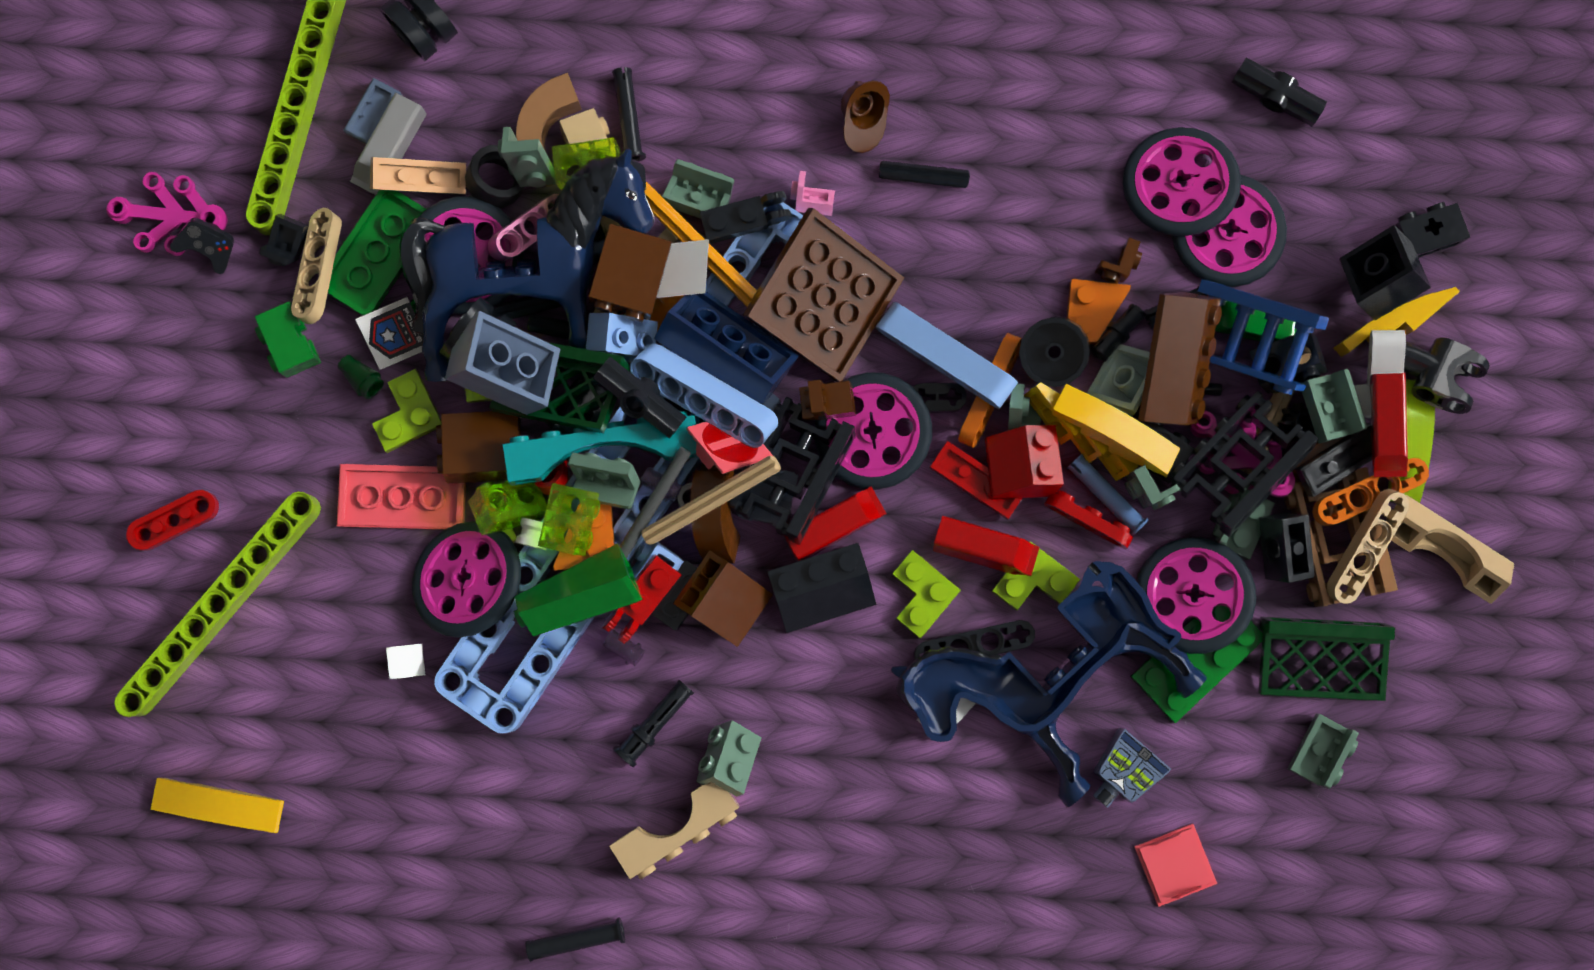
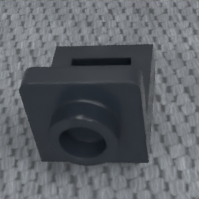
[259,214,309,266]

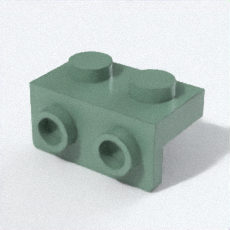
[498,127,557,188]
[662,159,734,219]
[1301,369,1367,443]
[568,453,641,509]
[1124,465,1180,510]
[1287,713,1359,789]
[696,720,762,797]

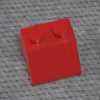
[985,425,1064,498]

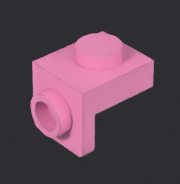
[790,171,835,216]

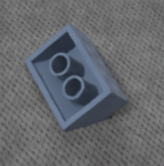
[445,311,560,415]

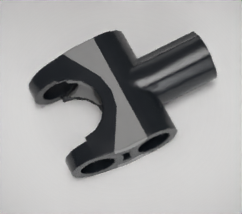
[1404,337,1490,414]

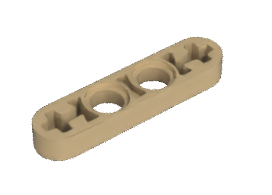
[291,208,342,324]
[1327,489,1409,604]

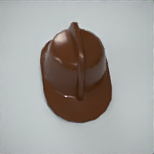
[841,80,890,153]

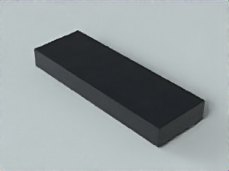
[1295,423,1372,497]

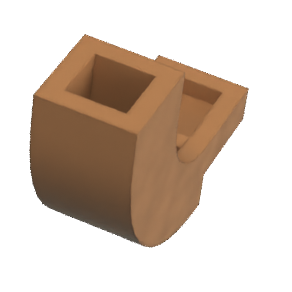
[516,73,582,187]

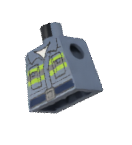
[1093,728,1171,808]

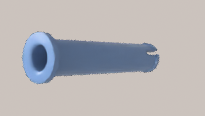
[1067,454,1149,536]

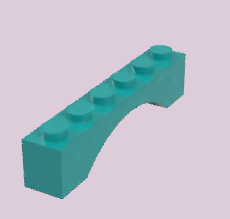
[503,411,698,486]

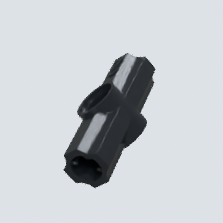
[1231,57,1327,127]
[593,357,687,439]

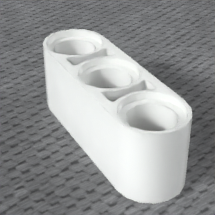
[1366,330,1406,418]

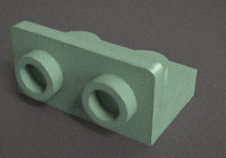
[1212,490,1275,560]

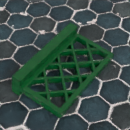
[489,342,631,434]
[1258,617,1395,701]

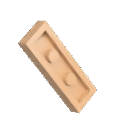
[370,157,466,195]

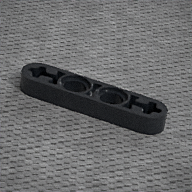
[914,620,1035,660]

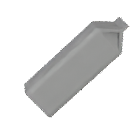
[350,93,427,195]

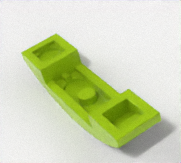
[1388,379,1435,503]

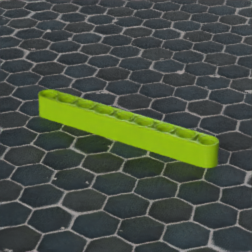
[246,0,346,235]
[114,492,321,717]

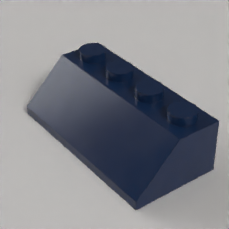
[654,292,799,405]

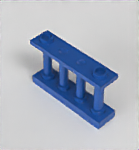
[1198,279,1329,395]

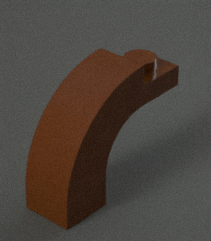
[691,462,741,564]

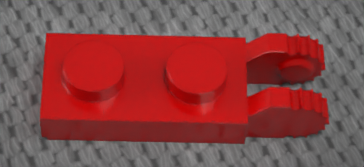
[602,554,681,644]

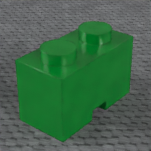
[255,301,322,378]

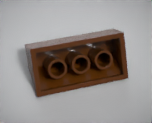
[1138,292,1222,425]

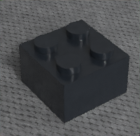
[1339,225,1431,320]

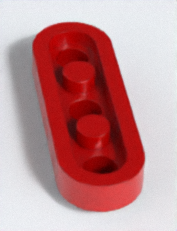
[126,490,219,551]
[1044,490,1133,549]

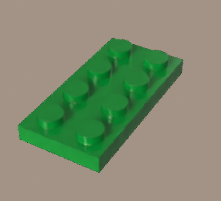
[328,190,426,316]
[1130,605,1263,723]

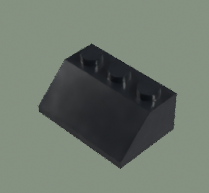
[767,542,877,633]

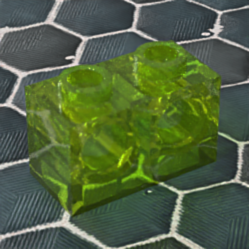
[552,138,620,191]
[468,480,549,535]
[538,483,600,556]

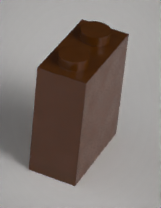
[589,224,672,322]
[436,411,521,484]
[673,550,773,647]

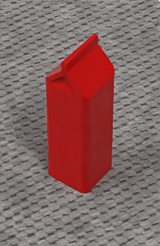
[1370,373,1408,477]
[783,486,887,562]
[933,516,1040,577]

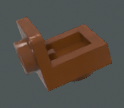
[1095,237,1142,284]

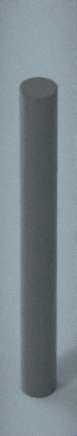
[620,447,691,558]

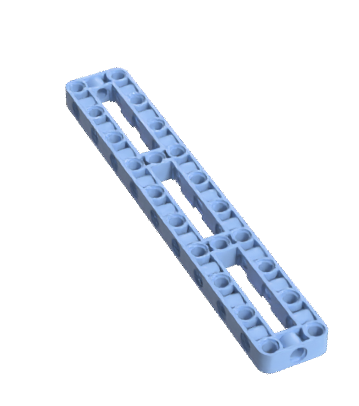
[434,202,803,733]

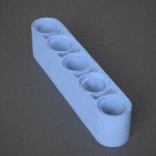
[876,302,1018,409]
[630,344,778,448]

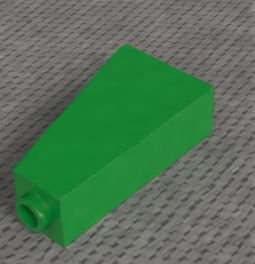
[513,543,642,636]

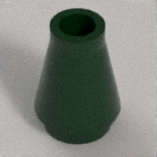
[338,355,384,399]

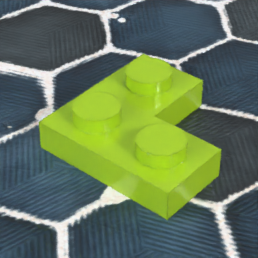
[372,369,441,453]
[991,541,1080,610]
[892,550,961,639]

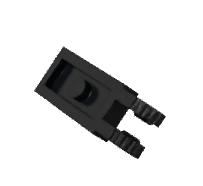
[700,191,792,244]

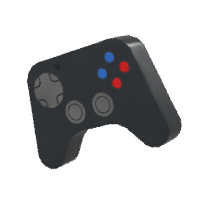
[170,218,234,274]

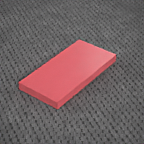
[336,464,466,530]

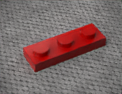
[929,441,1022,520]

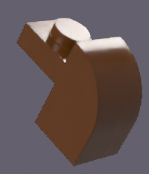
[799,380,856,420]

